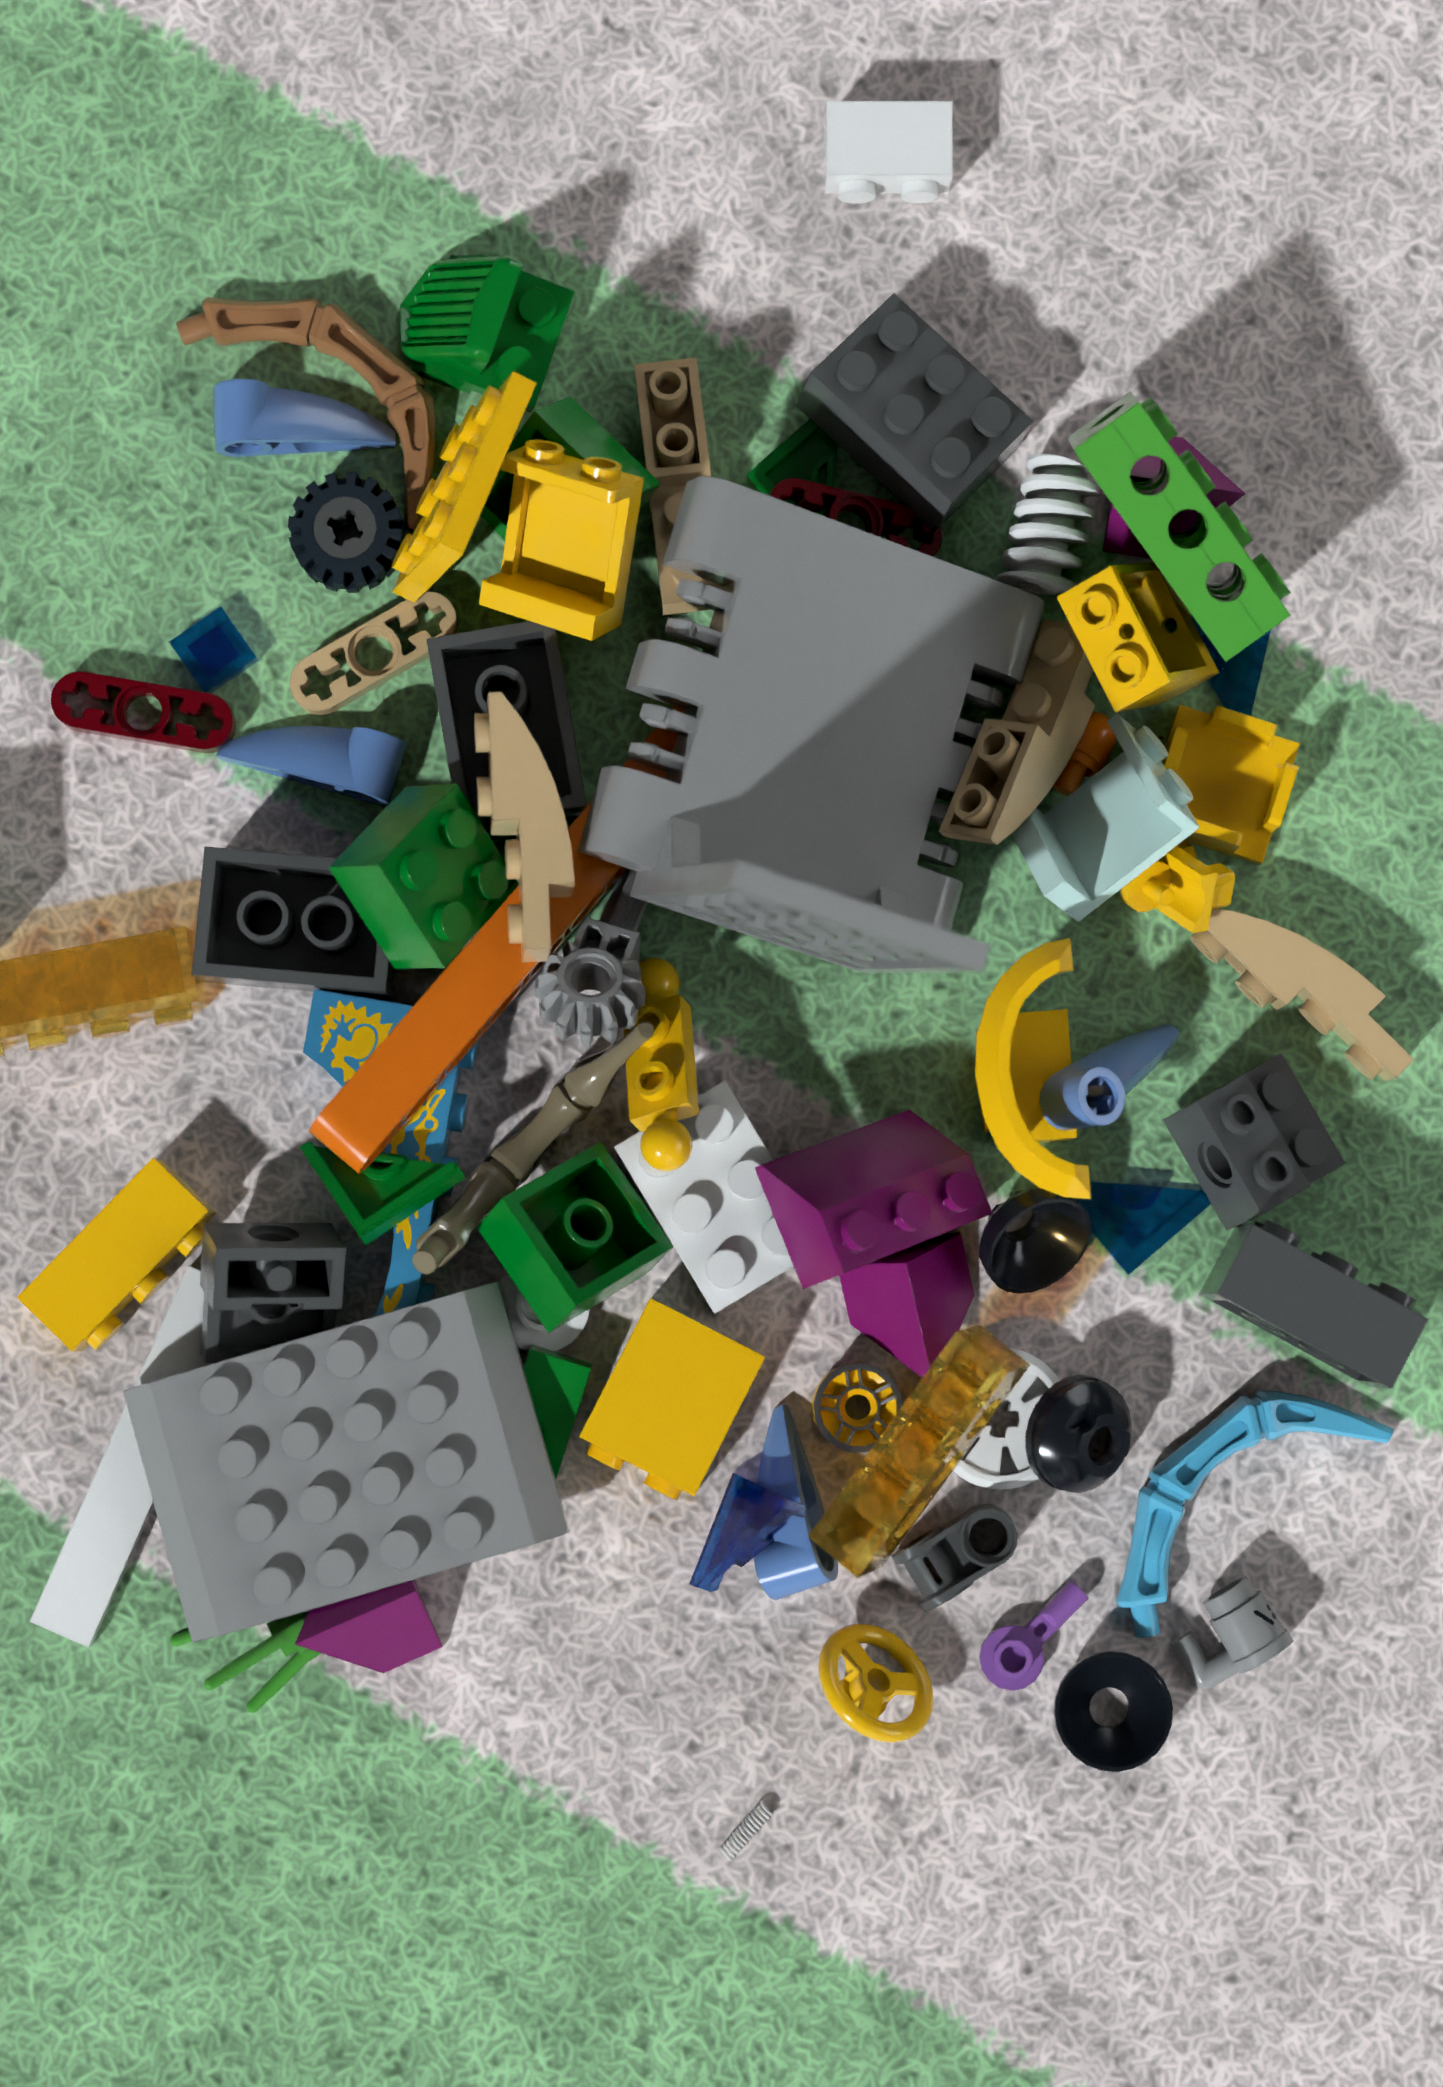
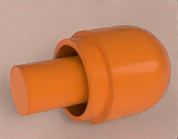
[1053,711,1116,796]

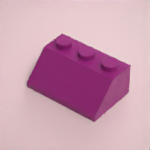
[755,1109,993,1289]

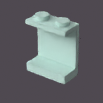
[1011,714,1200,922]

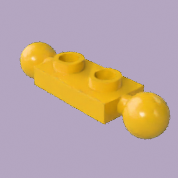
[623,957,699,1171]

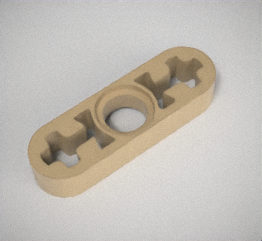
[290,591,458,715]

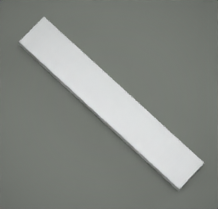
[29,1265,214,1648]

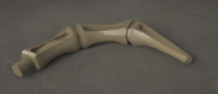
[412,1022,654,1274]

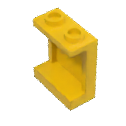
[479,440,644,641]
[579,1298,765,1500]

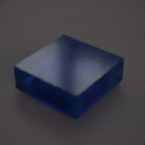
[169,606,259,693]

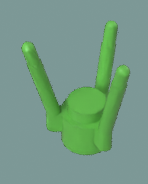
[170,1610,322,1713]

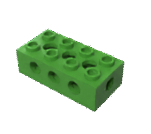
[1068,391,1291,662]

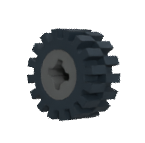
[288,472,406,593]

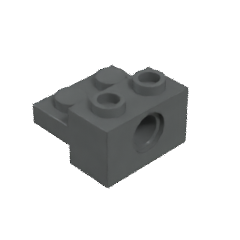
[1163,1053,1345,1231]
[200,1223,346,1363]

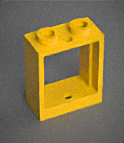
[1057,562,1219,713]

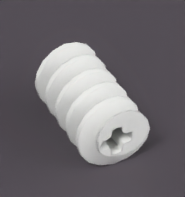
[996,454,1102,595]

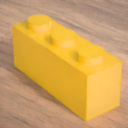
[17,1157,217,1352]

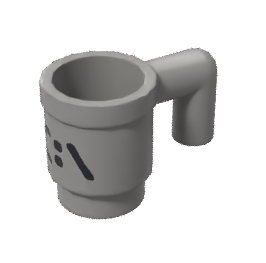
[1169,1576,1294,1690]

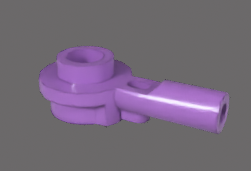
[979,1580,1089,1691]

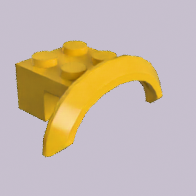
[975,938,1091,1199]

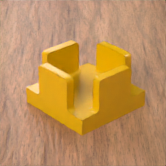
[1162,705,1300,865]

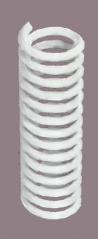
[720,1801,776,1861]

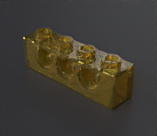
[808,1325,1030,1578]

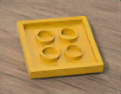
[391,371,537,603]

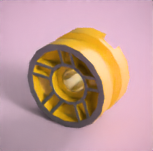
[812,1362,904,1453]

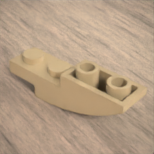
[634,357,721,615]
[939,620,1095,845]
[474,692,575,962]
[1190,909,1414,1082]

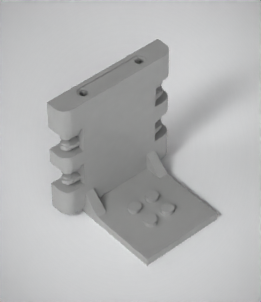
[577,476,1045,973]

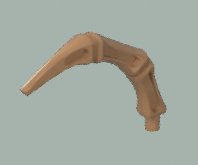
[176,297,436,532]

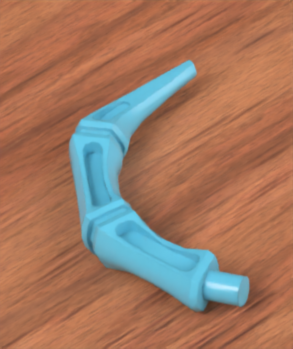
[1116,1390,1394,1638]

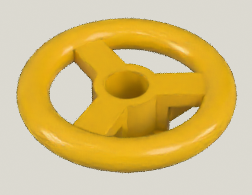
[818,1624,933,1742]

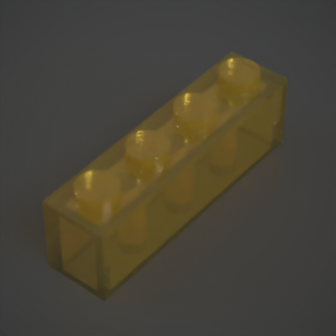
[0,926,207,1057]

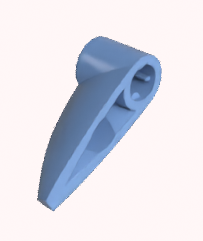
[213,379,396,457]
[216,726,407,806]
[1040,1025,1179,1131]
[754,1404,838,1600]

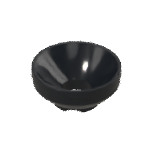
[979,1188,1092,1294]
[1025,1375,1131,1493]
[1053,1651,1173,1772]

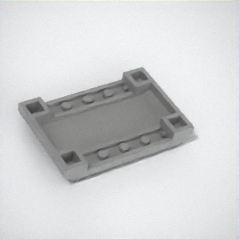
[123,1282,570,1643]

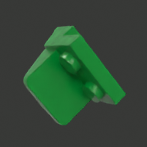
[400,254,575,413]

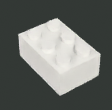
[614,1080,793,1314]

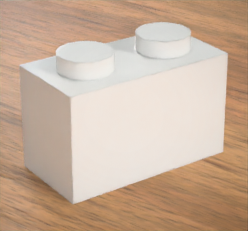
[824,101,953,203]

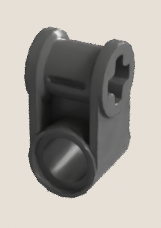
[891,1504,1018,1612]

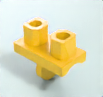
[1120,840,1235,934]

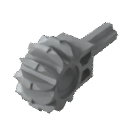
[535,868,648,1049]

